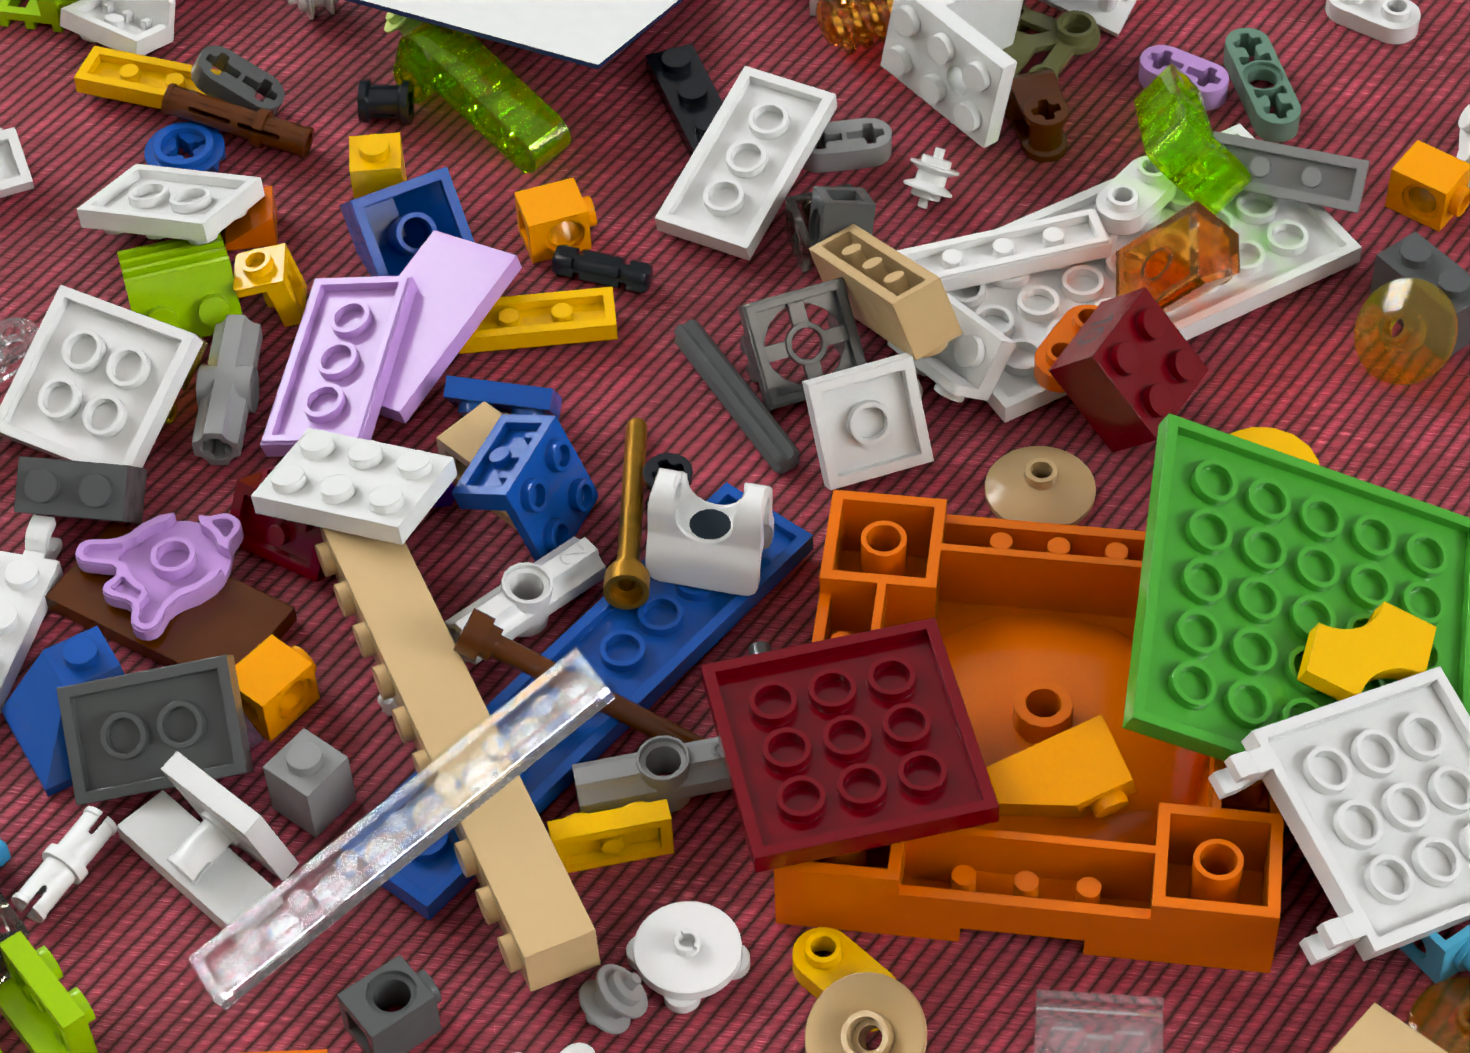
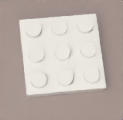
[0,285,203,468]

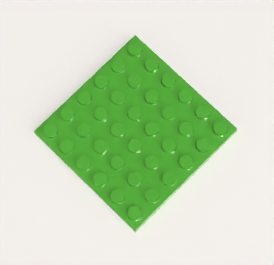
[1122,413,1470,761]

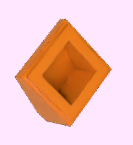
[225,185,278,251]

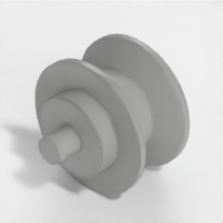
[579,964,648,1034]

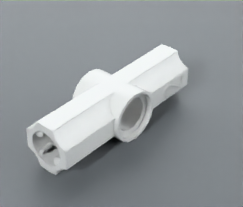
[445,537,606,665]

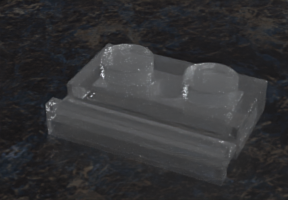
[1034,989,1164,1053]

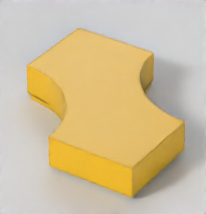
[1297,601,1437,701]

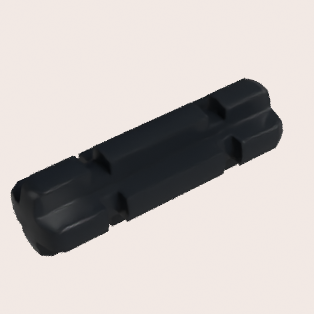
[552,244,653,294]

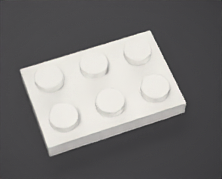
[77,164,265,245]
[251,428,458,545]

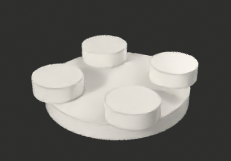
[626,901,750,1014]

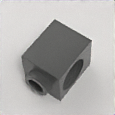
[807,186,876,248]
[337,955,442,1053]

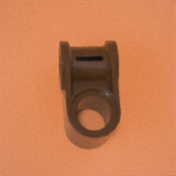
[1005,69,1069,163]

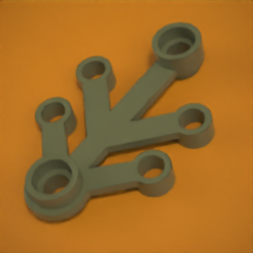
[1003,3,1100,80]

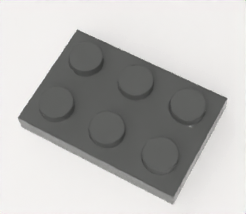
[56,654,254,806]

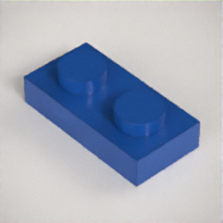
[443,375,562,419]

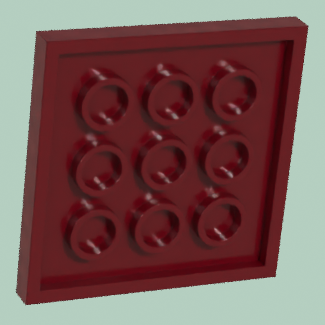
[701,617,1000,873]

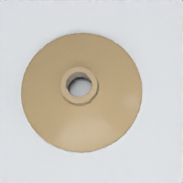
[985,446,1096,525]
[805,972,927,1053]

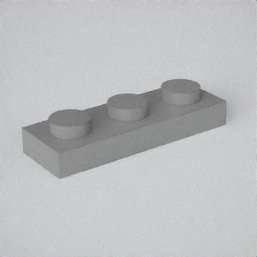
[1203,131,1370,213]

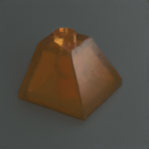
[1116,201,1240,313]

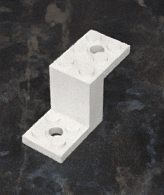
[880,0,1024,148]

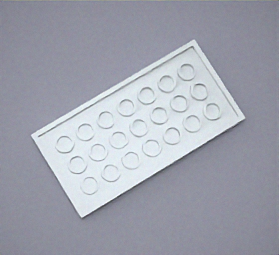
[946,124,1362,423]

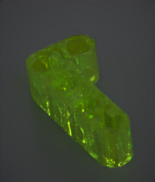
[393,22,571,174]
[1134,64,1253,217]

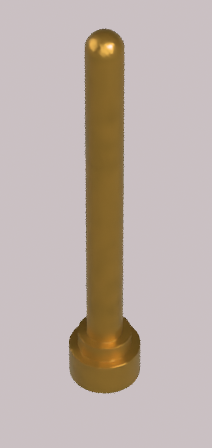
[603,418,650,610]

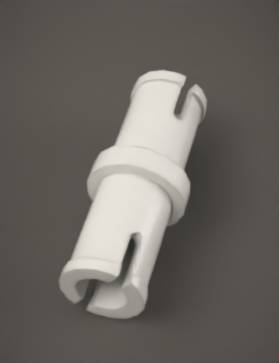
[11,806,118,923]

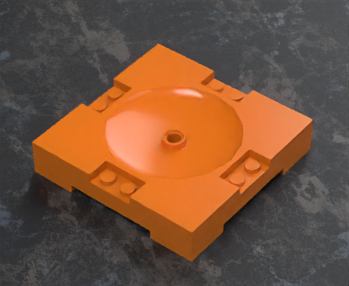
[774,490,1284,973]

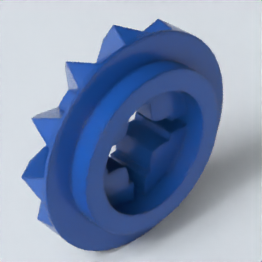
[144,121,226,172]

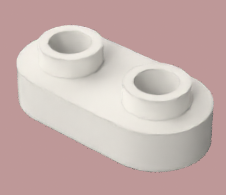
[1325,0,1421,44]
[1095,155,1178,236]

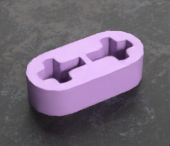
[1138,45,1229,111]

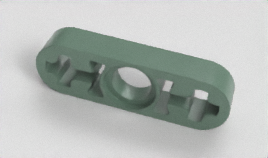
[1223,28,1301,142]

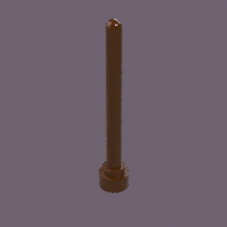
[453,608,705,743]

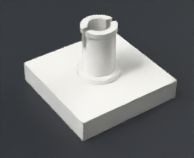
[802,353,934,490]
[161,751,299,885]

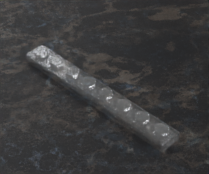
[188,648,616,1010]

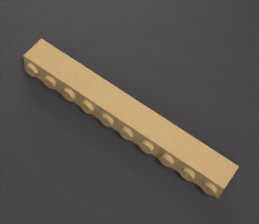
[315,527,601,992]

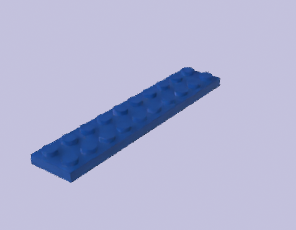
[338,482,813,921]

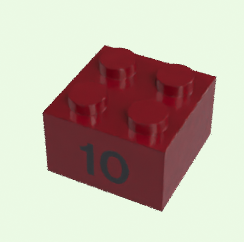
[1048,287,1208,453]

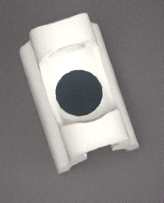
[646,468,774,596]

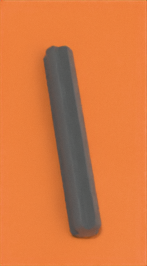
[674,319,800,474]

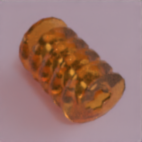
[816,0,894,56]

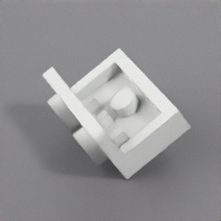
[60,0,176,56]

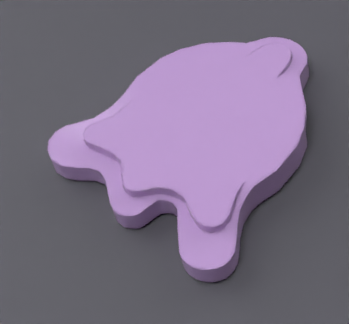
[75,513,244,641]

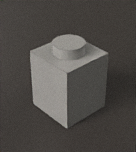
[263,728,357,838]

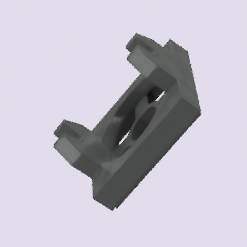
[737,277,866,410]

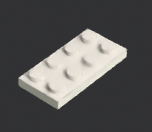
[655,66,838,261]

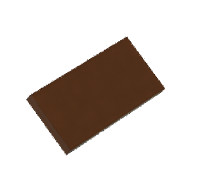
[45,521,297,666]

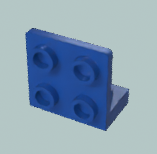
[451,414,598,562]

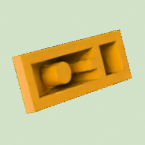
[986,714,1137,818]

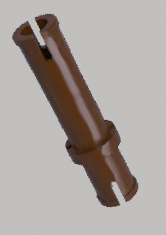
[161,83,314,159]

